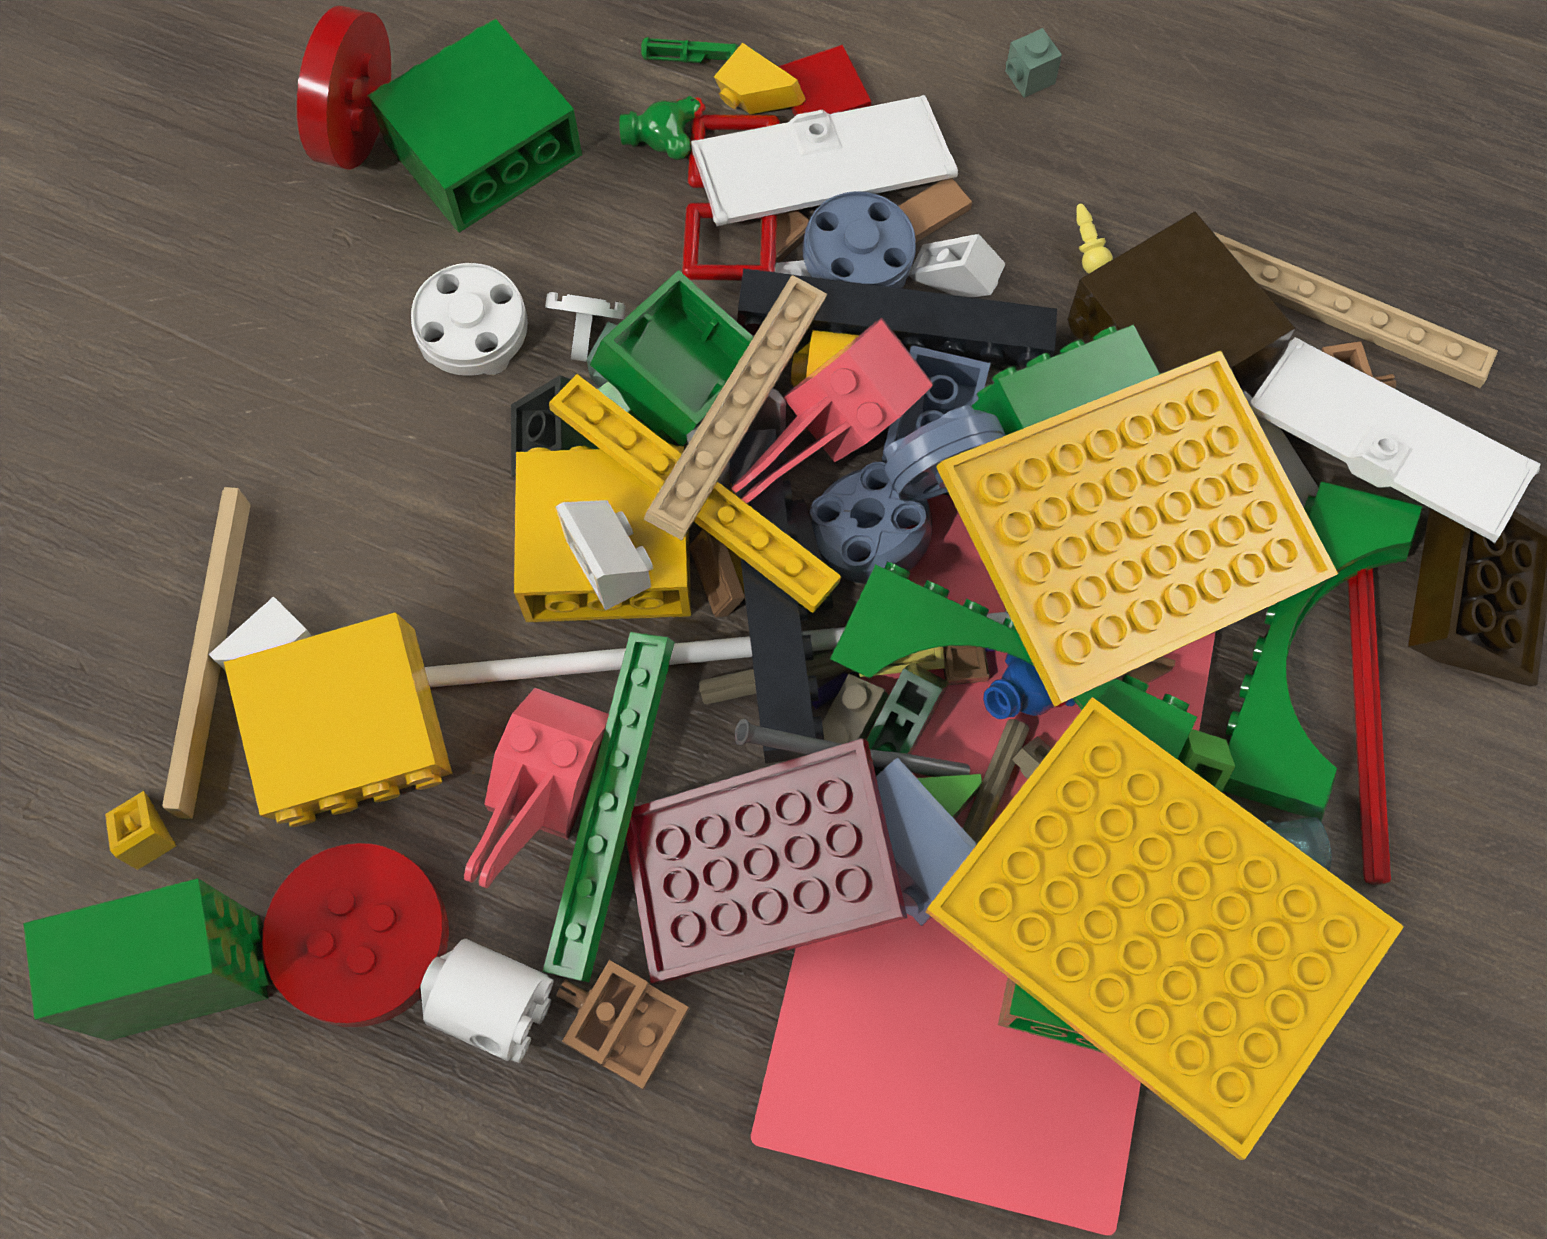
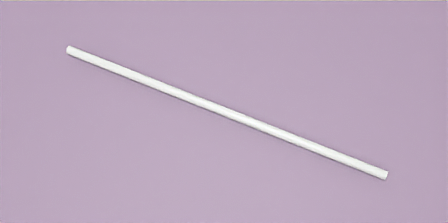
[425,612,1011,688]

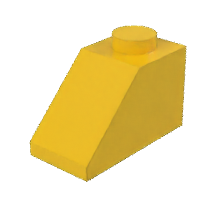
[714,43,806,115]

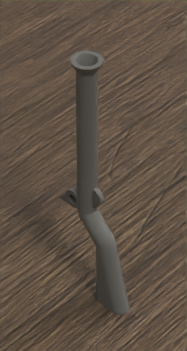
[734,719,970,777]

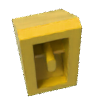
[105,791,176,870]

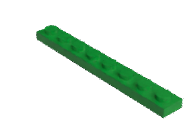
[542,632,675,983]

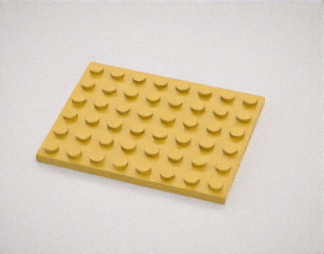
[936,351,1338,707]
[925,697,1404,1160]

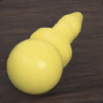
[1076,204,1113,274]

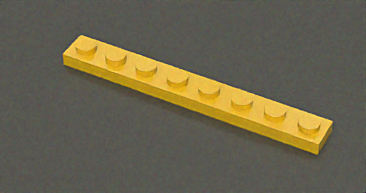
[549,374,841,613]

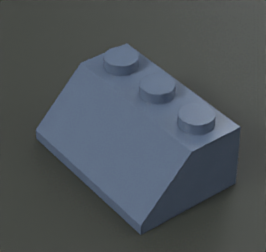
[876,757,977,926]

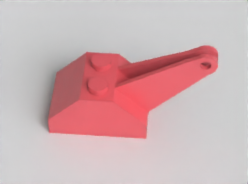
[731,318,933,504]
[464,688,609,888]

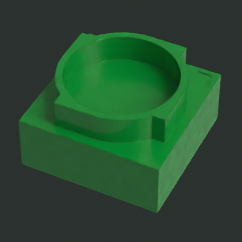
[590,270,754,446]

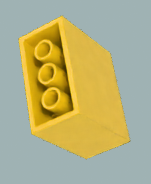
[514,443,691,622]
[224,612,452,827]

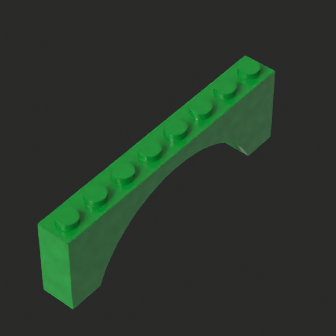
[1223,482,1422,822]
[830,561,1197,759]

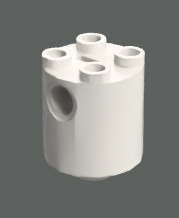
[421,939,554,1063]

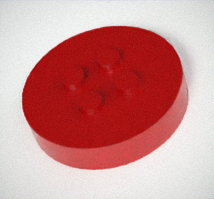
[297,6,391,170]
[262,843,449,1027]

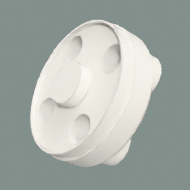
[411,263,528,375]

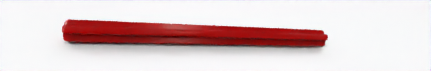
[1348,568,1391,885]

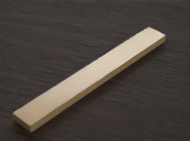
[1214,232,1498,388]
[644,275,827,540]
[162,487,251,819]

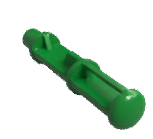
[641,37,754,63]

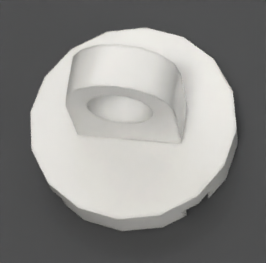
[545,292,626,362]

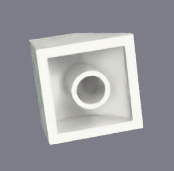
[555,500,654,610]

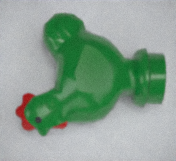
[619,96,706,160]

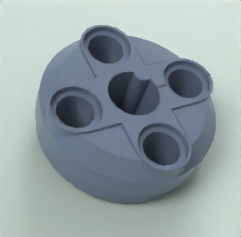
[802,191,916,288]
[883,405,1006,502]
[810,462,932,584]

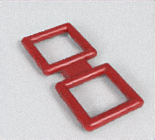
[682,114,780,281]

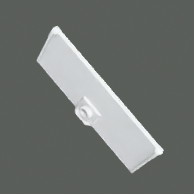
[691,95,958,226]
[1249,337,1541,543]

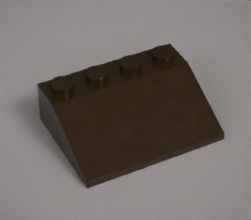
[1408,508,1547,686]

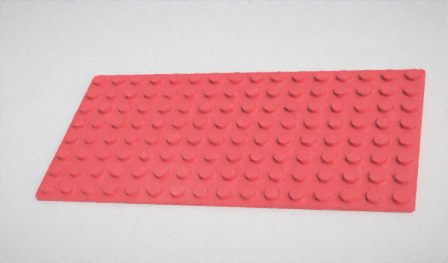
[751,494,1216,1235]

